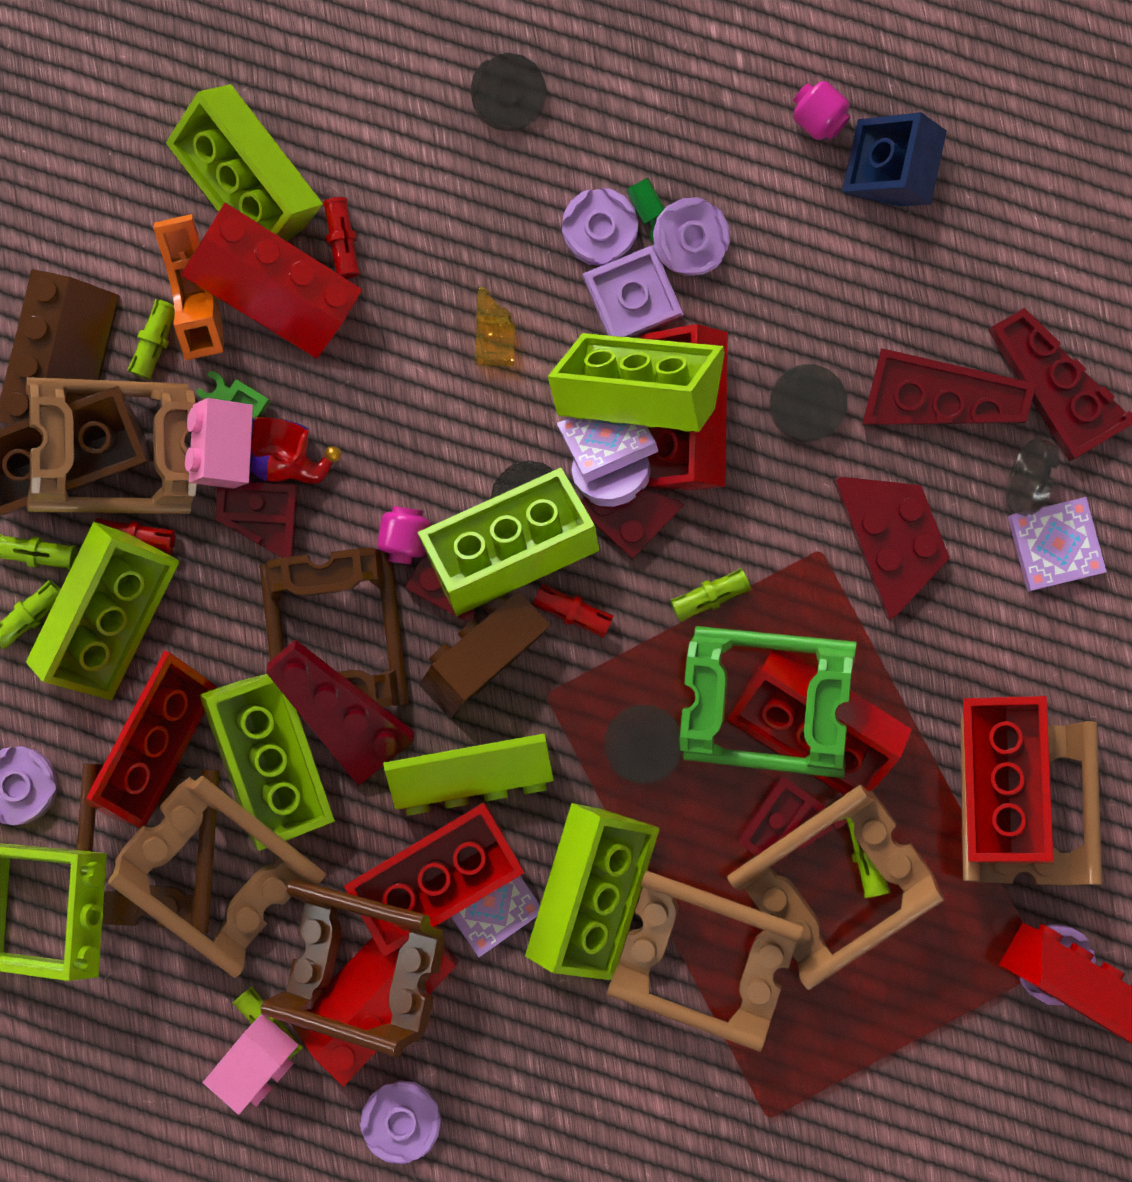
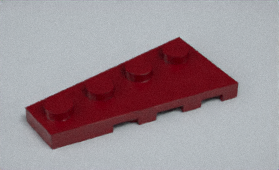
[988,308,1132,462]
[862,348,1036,425]
[266,639,414,786]

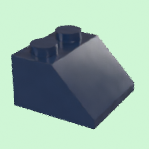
[842,112,947,207]

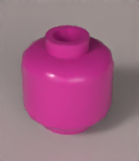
[793,81,851,140]
[377,506,431,565]

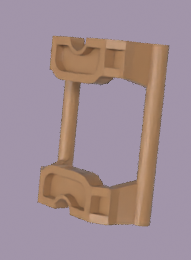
[26,377,197,514]
[961,718,1102,886]
[108,776,326,978]
[727,784,945,990]
[606,870,803,1052]

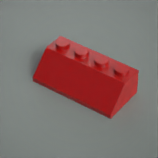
[181,203,363,359]
[639,324,728,490]
[726,649,912,795]
[85,651,218,829]
[963,696,1054,864]
[344,801,525,957]
[999,923,1132,1044]
[291,937,459,1087]

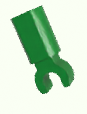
[626,178,665,245]

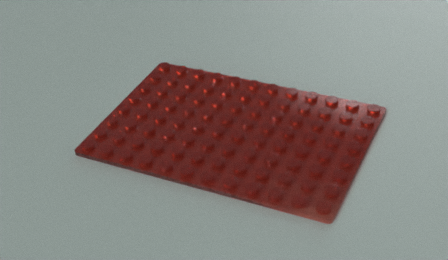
[547,552,1023,1117]

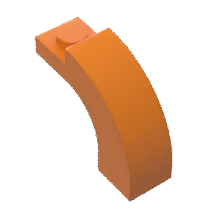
[153,214,224,361]

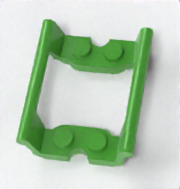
[680,626,857,778]

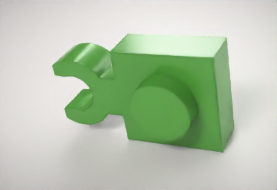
[196,371,271,418]

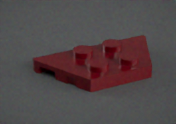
[833,477,950,620]

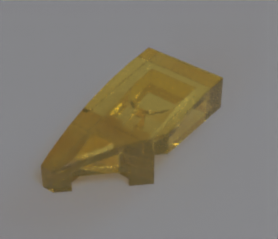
[475,286,516,366]

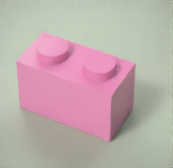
[185,398,253,489]
[202,1014,298,1115]

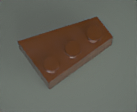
[419,590,550,719]

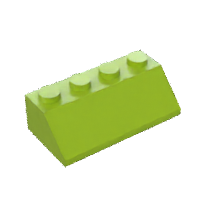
[166,84,323,241]
[548,333,725,432]
[418,468,599,617]
[26,521,179,701]
[199,674,335,851]
[383,733,554,816]
[525,803,660,980]

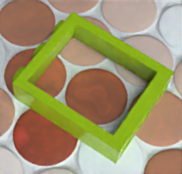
[0,843,107,981]

